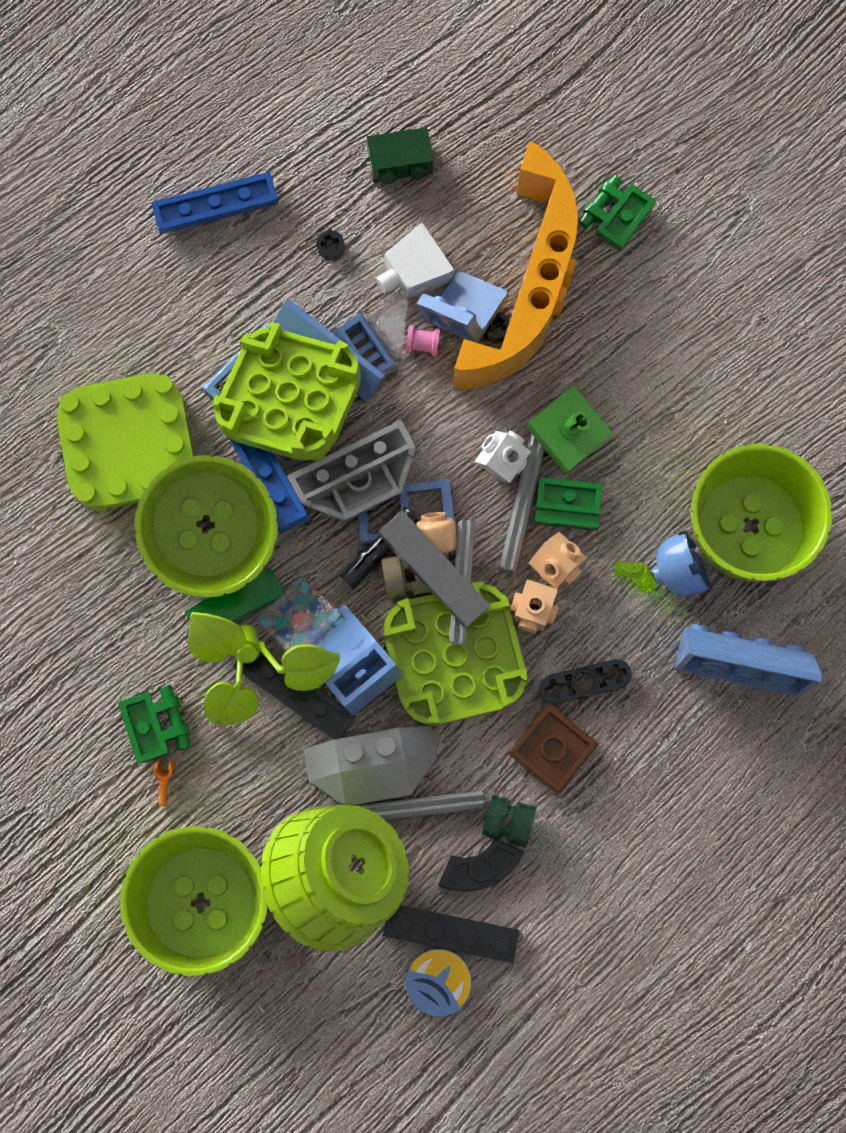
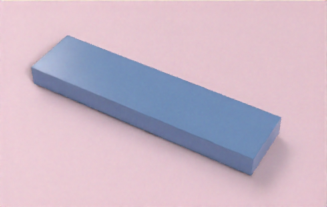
[273,300,385,402]

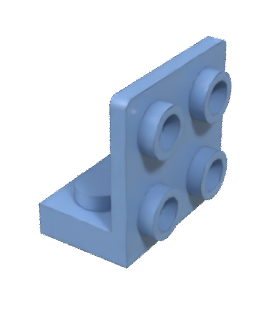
[417,271,509,343]

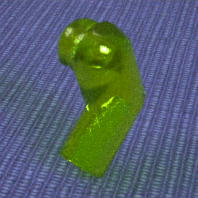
[614,561,657,593]

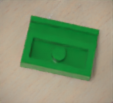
[534,477,603,531]

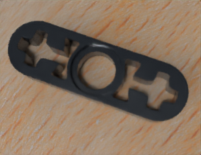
[539,659,632,705]

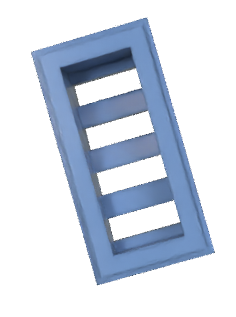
[333,313,396,373]

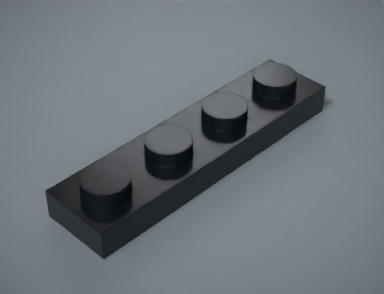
[233,652,357,740]
[383,905,520,963]

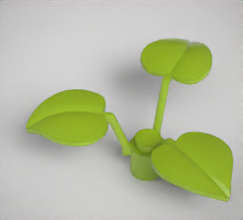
[188,612,340,726]

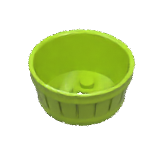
[691,443,832,582]
[135,455,278,597]
[260,805,409,952]
[120,826,267,976]

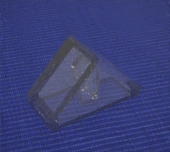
[368,293,409,362]

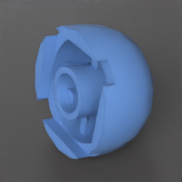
[652,530,710,597]

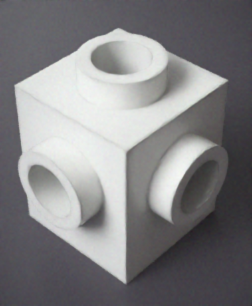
[475,430,531,483]

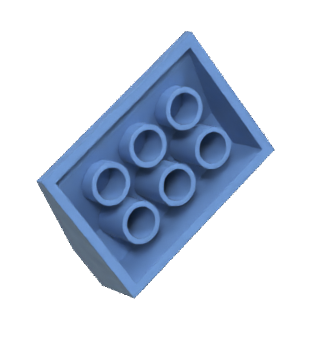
[674,624,822,697]

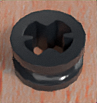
[316,230,345,260]
[484,312,510,343]

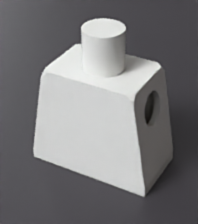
[376,223,454,298]

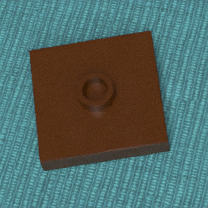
[507,703,599,795]

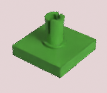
[525,385,613,473]

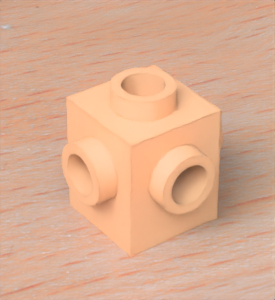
[528,532,587,589]
[510,579,559,633]

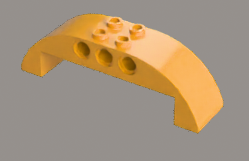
[453,141,578,390]

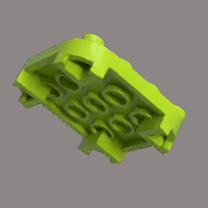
[212,322,362,461]
[57,374,194,512]
[384,582,527,726]

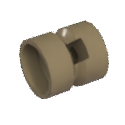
[381,556,432,600]

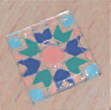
[256,577,345,651]

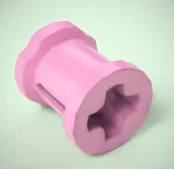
[406,325,441,357]

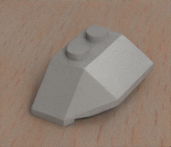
[287,420,416,522]
[303,726,437,806]

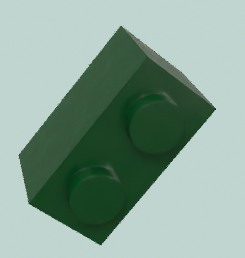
[367,127,433,184]

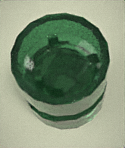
[481,794,537,848]

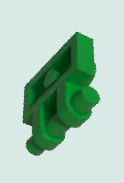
[578,175,657,252]
[118,685,191,765]

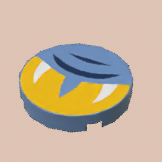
[406,949,472,1016]

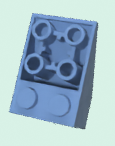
[299,604,403,716]

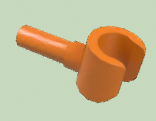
[153,758,177,806]

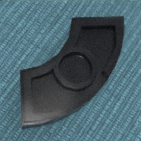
[438,838,525,892]

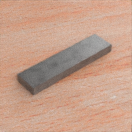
[377,511,491,629]

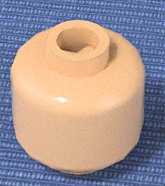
[416,512,457,558]

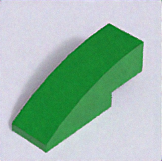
[185,567,287,625]

